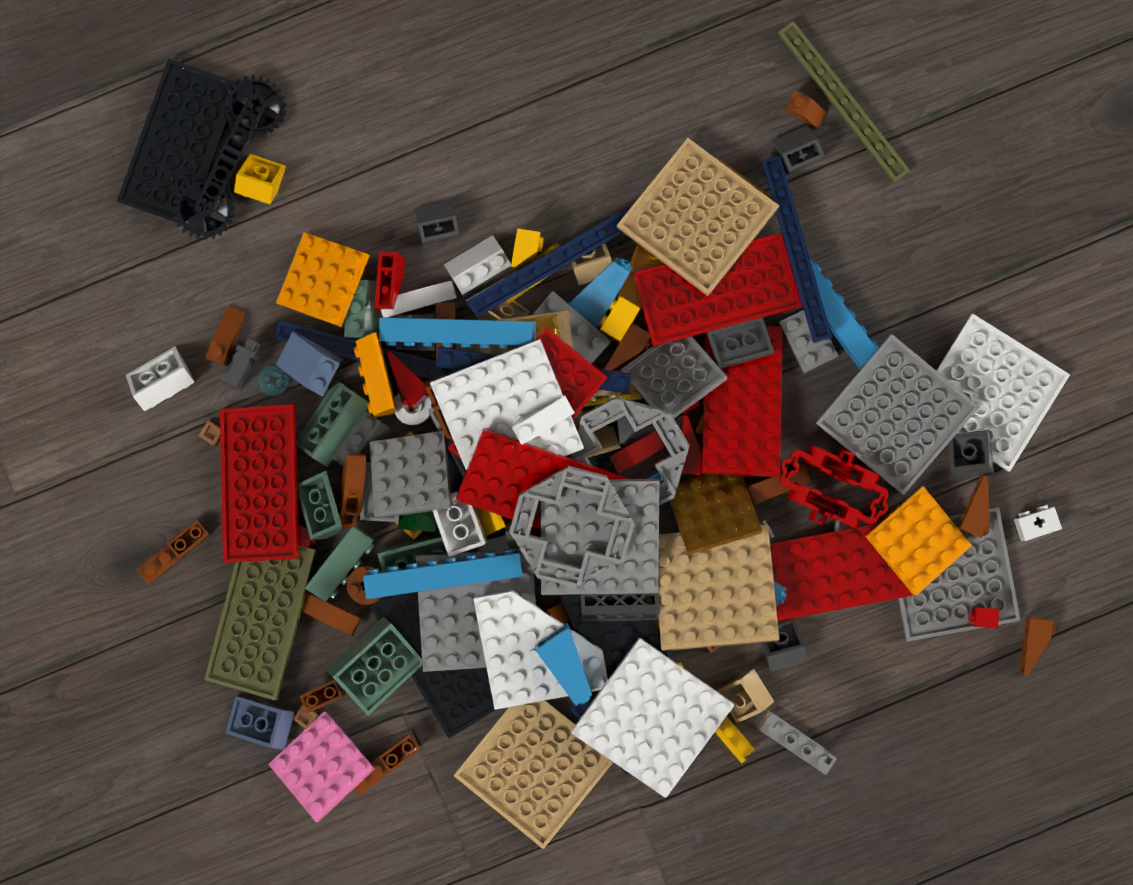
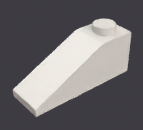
[512,395,575,445]

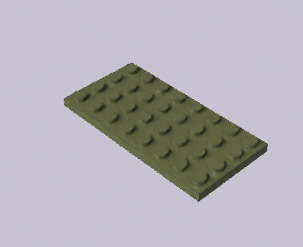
[204,546,317,701]

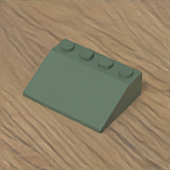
[326,617,423,716]

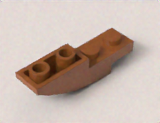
[337,454,366,528]
[136,520,209,585]
[299,679,347,714]
[354,734,421,796]

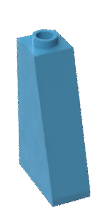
[568,258,633,328]
[535,623,592,706]

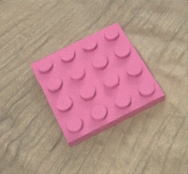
[268,711,375,822]

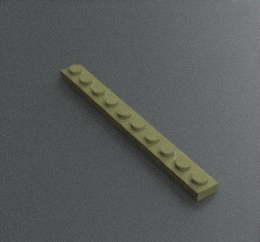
[778,21,910,183]

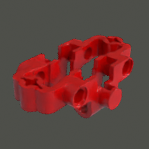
[779,445,888,529]

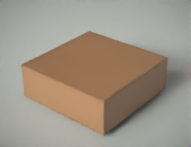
[198,420,220,446]
[293,705,319,729]

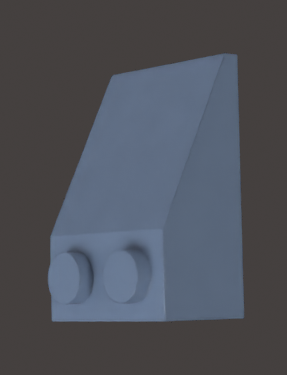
[276,331,344,396]
[225,696,294,749]

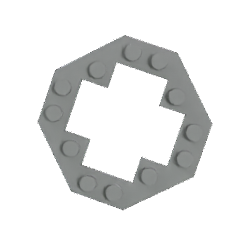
[571,396,690,505]
[509,466,635,587]

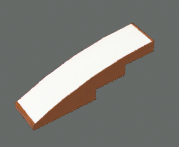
[379,280,458,318]

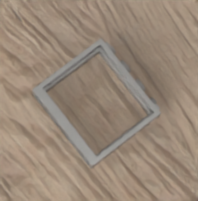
[753,709,837,775]

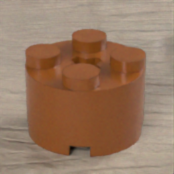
[347,565,383,605]

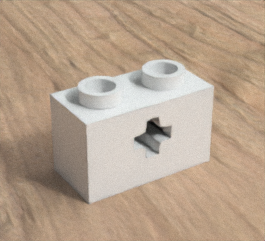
[1014,505,1062,541]

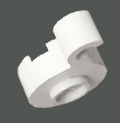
[394,394,433,426]

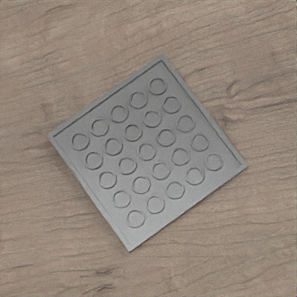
[815,333,979,495]
[541,479,659,595]
[898,507,1021,642]
[416,549,536,672]

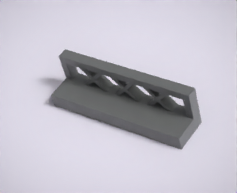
[580,593,660,622]

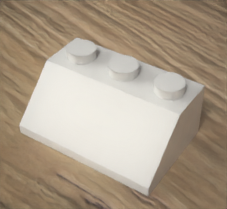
[444,235,511,297]
[126,346,195,411]
[433,491,488,557]

